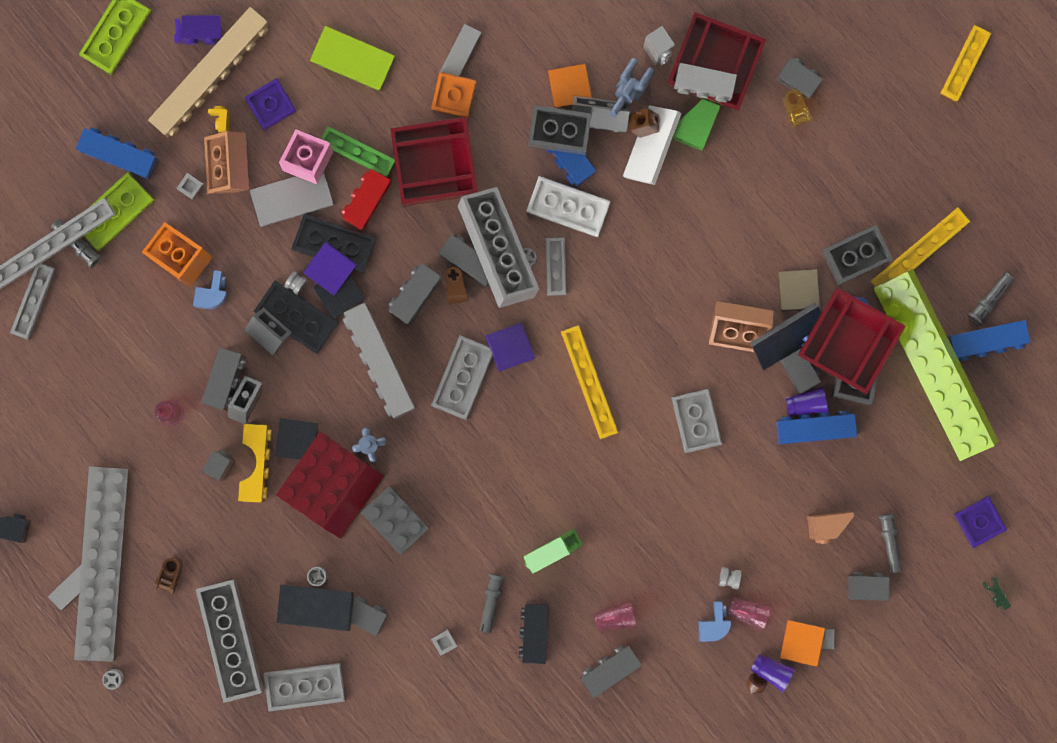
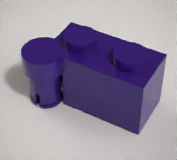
[174,15,221,45]

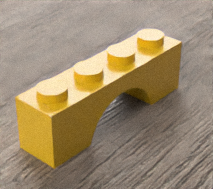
[238,424,272,502]

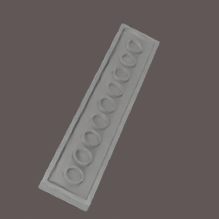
[74,467,128,662]

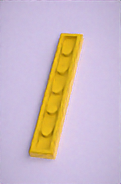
[870,208,970,287]
[561,325,618,439]

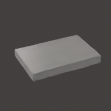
[671,389,722,453]

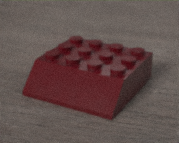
[667,12,766,111]
[390,117,478,207]
[798,288,906,394]
[276,432,385,539]

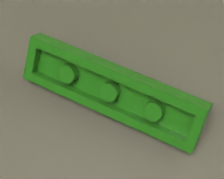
[321,126,395,178]

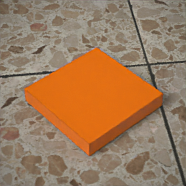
[548,64,592,108]
[431,72,477,118]
[780,620,826,667]

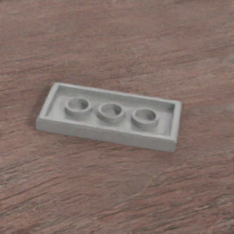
[250,172,334,227]
[431,335,493,420]
[264,663,346,712]

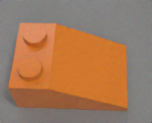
[142,222,213,287]

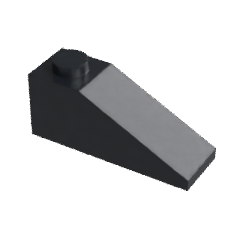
[0,513,31,543]

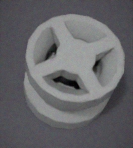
[523,248,537,268]
[284,271,308,295]
[102,669,124,690]

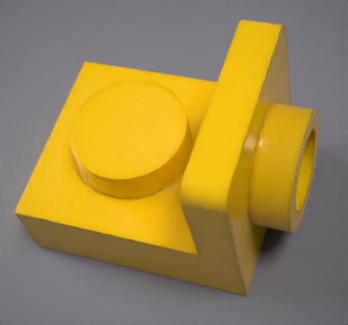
[208,106,230,133]

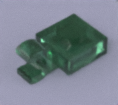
[982,577,1011,610]

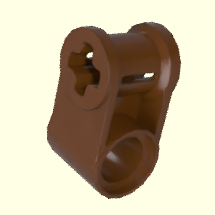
[445,267,468,305]
[154,556,183,595]

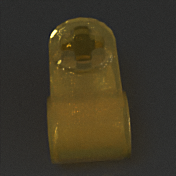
[783,89,812,128]

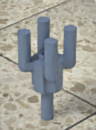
[610,58,655,117]
[352,428,388,462]

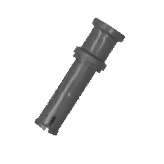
[51,219,102,268]
[967,272,1015,325]
[878,513,902,573]
[479,573,505,633]

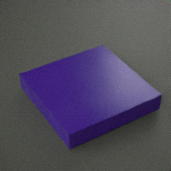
[244,78,297,130]
[303,242,357,295]
[485,323,535,372]
[954,496,1007,548]

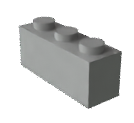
[643,26,675,67]
[674,63,737,102]

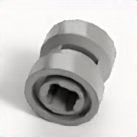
[307,566,328,586]
[719,567,741,589]

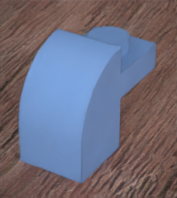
[193,270,229,309]
[698,601,731,642]

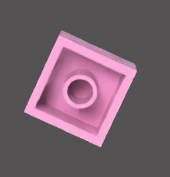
[279,130,333,184]

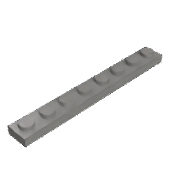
[0,198,116,290]

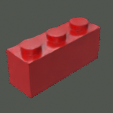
[341,169,392,231]

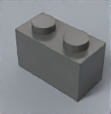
[776,58,822,101]
[244,307,292,355]
[780,350,821,394]
[228,376,262,425]
[202,450,235,481]
[847,572,889,601]
[351,595,388,636]

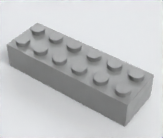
[458,187,539,308]
[343,303,416,419]
[196,579,264,703]

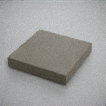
[778,269,820,311]

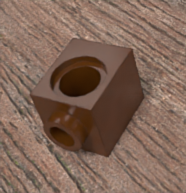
[629,108,660,138]

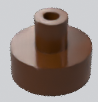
[746,673,767,694]

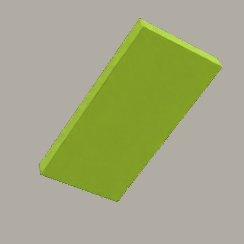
[79,0,152,75]
[310,26,395,91]
[84,172,155,252]

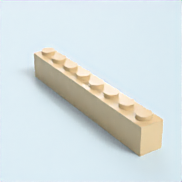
[148,7,269,138]

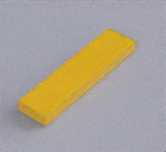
[940,25,992,102]

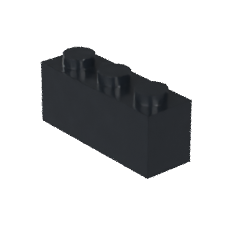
[519,603,548,664]

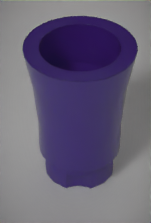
[786,387,828,416]
[750,654,795,693]

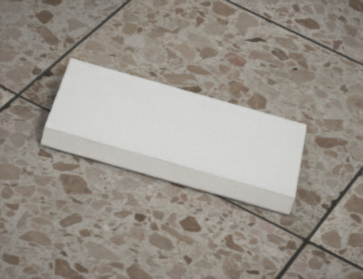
[623,105,681,185]
[526,176,611,237]

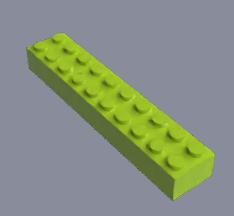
[874,269,999,461]

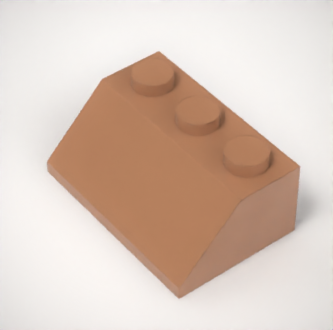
[204,131,249,194]
[709,301,773,352]
[807,512,854,544]

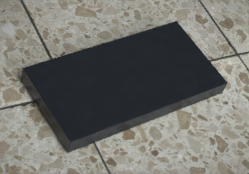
[291,214,376,274]
[253,280,338,354]
[750,303,821,370]
[277,584,354,631]

